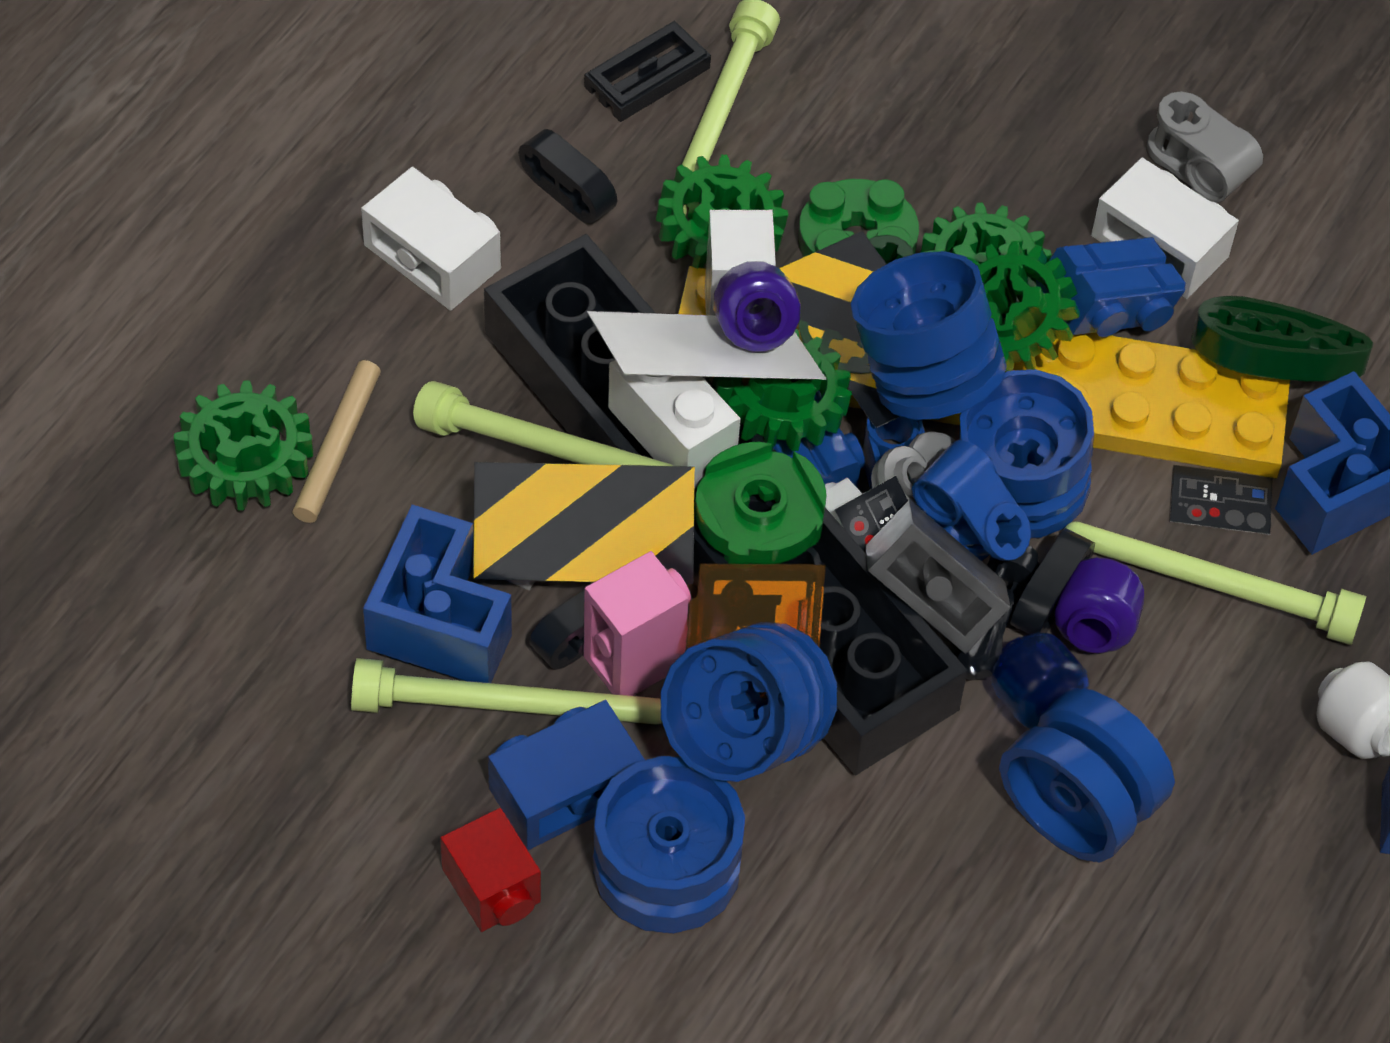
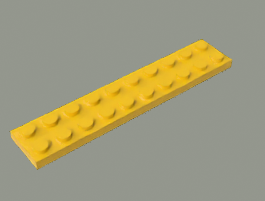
[678,266,1290,478]

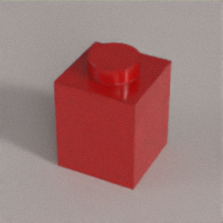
[440,807,541,932]

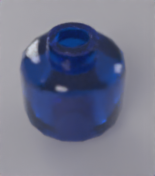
[991,632,1090,729]

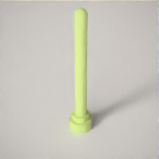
[682,0,780,216]
[413,381,673,466]
[1064,521,1367,645]
[351,658,662,724]

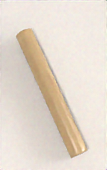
[293,360,381,523]

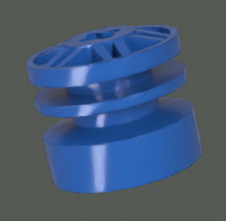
[851,251,1007,420]
[960,369,1094,538]
[661,622,837,782]

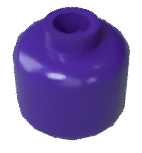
[713,261,801,352]
[1055,557,1144,653]

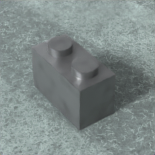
[866,499,1011,654]

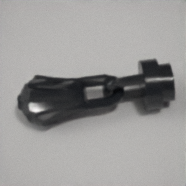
[954,545,1040,680]

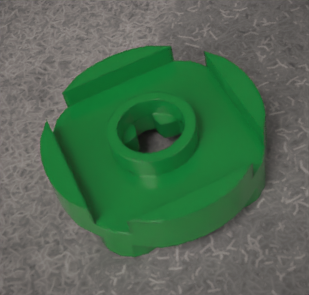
[798,179,919,264]
[695,442,827,570]

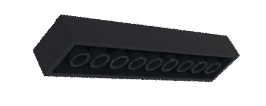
[484,234,968,776]

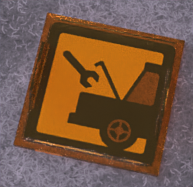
[686,564,826,696]

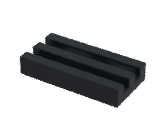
[584,20,711,122]

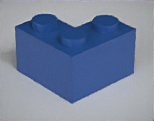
[1275,371,1390,555]
[363,504,512,683]

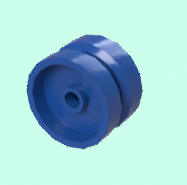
[999,688,1175,863]
[593,756,745,934]

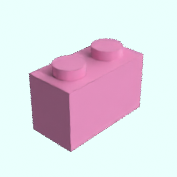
[584,551,691,696]

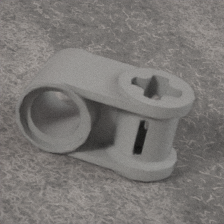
[1146,91,1263,203]

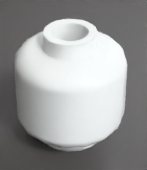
[1316,662,1390,759]

